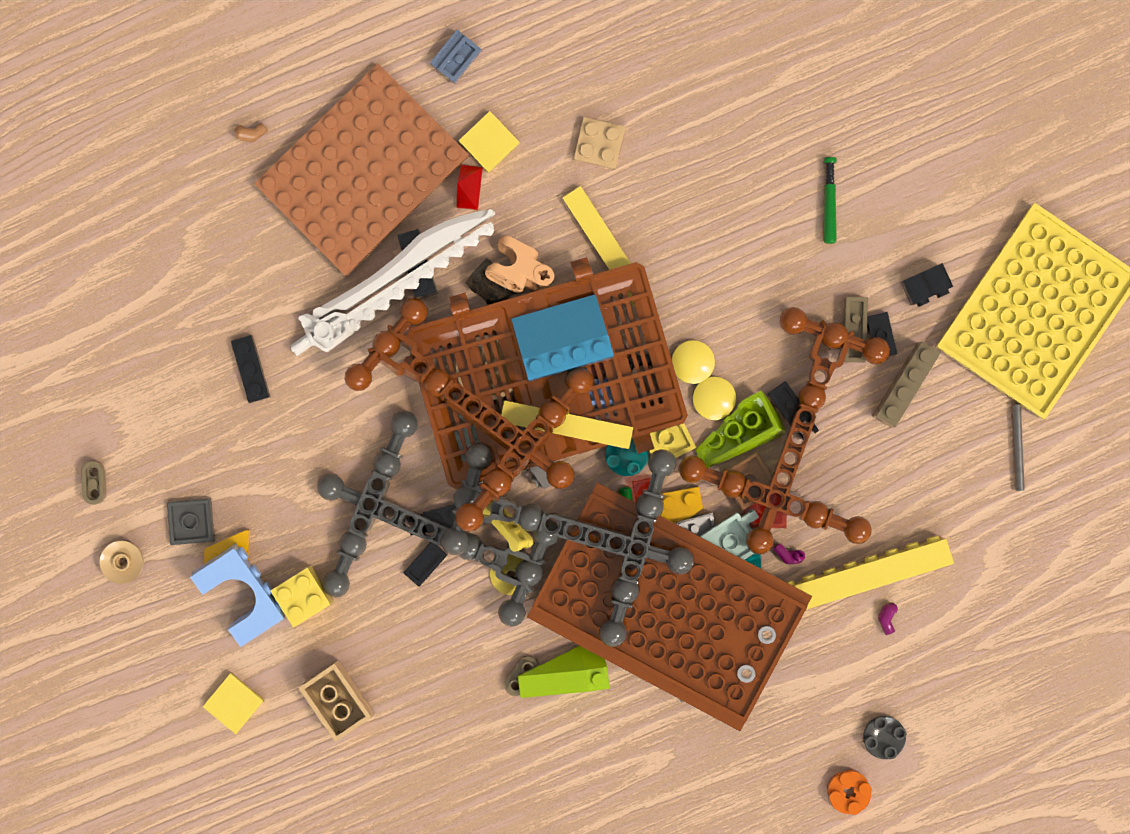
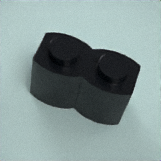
[900,263,953,307]

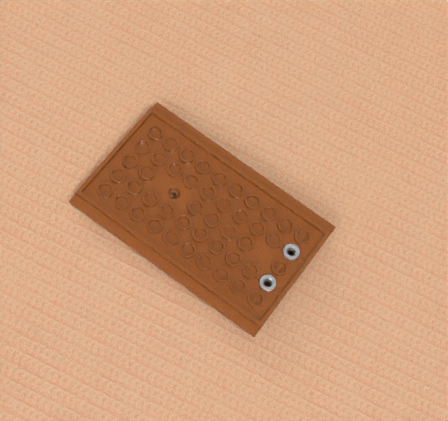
[527,482,812,731]

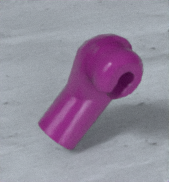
[772,543,805,564]
[878,602,898,635]

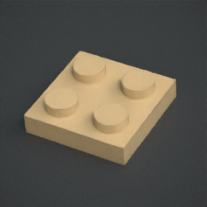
[574,117,626,170]

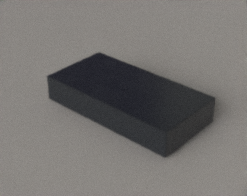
[403,542,448,587]

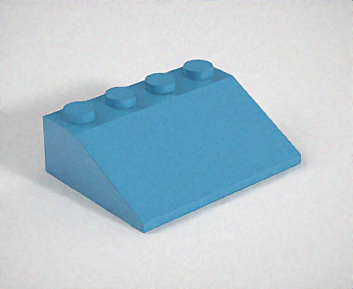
[512,294,614,382]

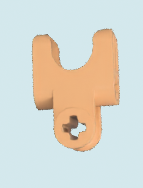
[485,236,554,292]

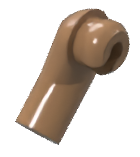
[234,122,268,142]

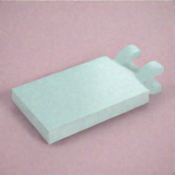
[700,509,759,560]

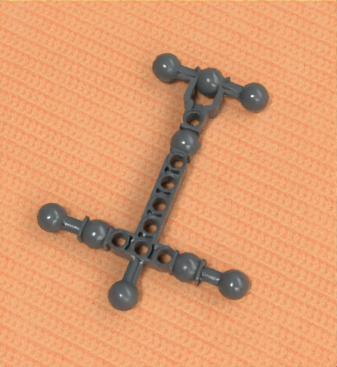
[317,410,559,627]
[441,442,694,647]

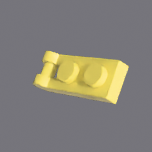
[483,500,533,552]

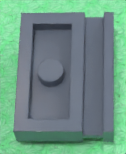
[430,29,482,84]

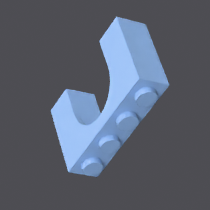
[190,544,285,647]

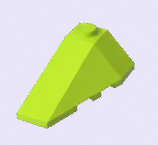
[696,391,787,468]

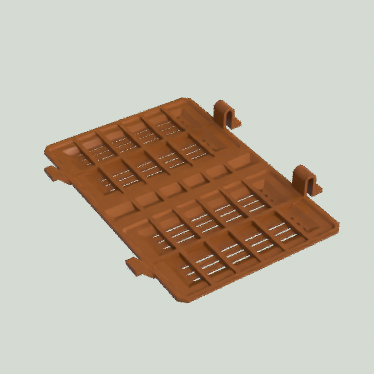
[406,257,688,491]

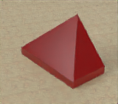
[456,165,483,210]

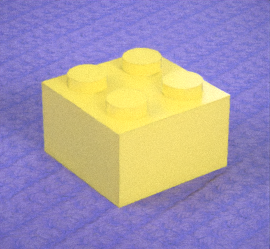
[271,566,334,628]

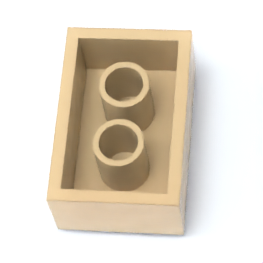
[299,660,374,742]

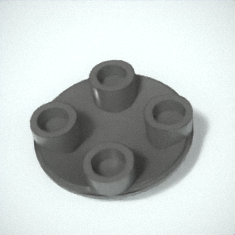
[863,716,907,759]

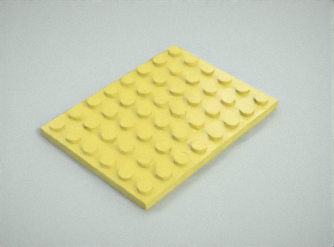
[935,203,1130,419]

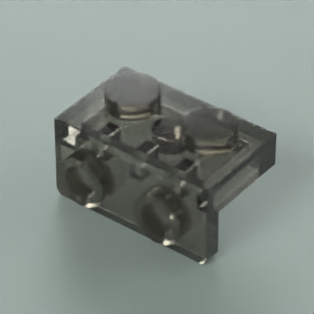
[466,258,514,305]

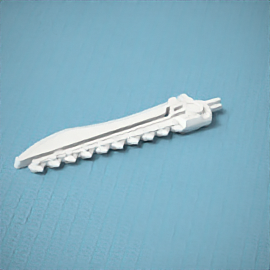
[290,209,495,356]

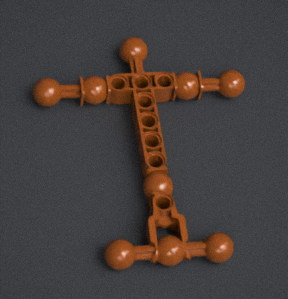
[344,298,593,531]
[678,307,890,555]

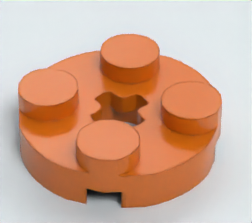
[827,770,872,815]

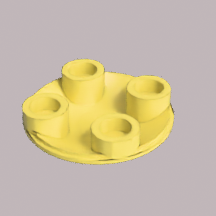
[672,340,715,384]
[693,377,736,420]

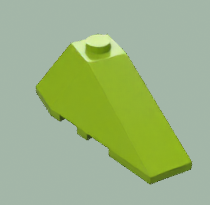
[518,645,610,698]

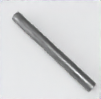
[1012,404,1025,491]

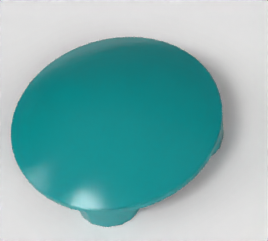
[605,438,648,477]

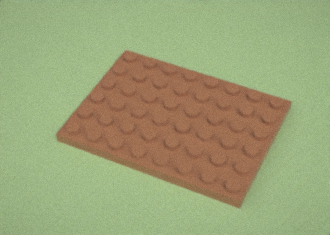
[254,63,469,277]

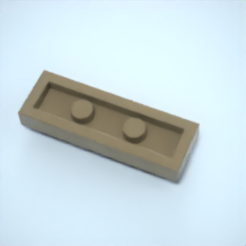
[844,297,868,363]

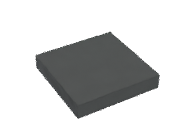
[167,498,215,545]

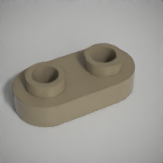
[81,461,106,505]
[505,656,539,696]

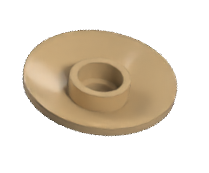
[100,541,143,584]

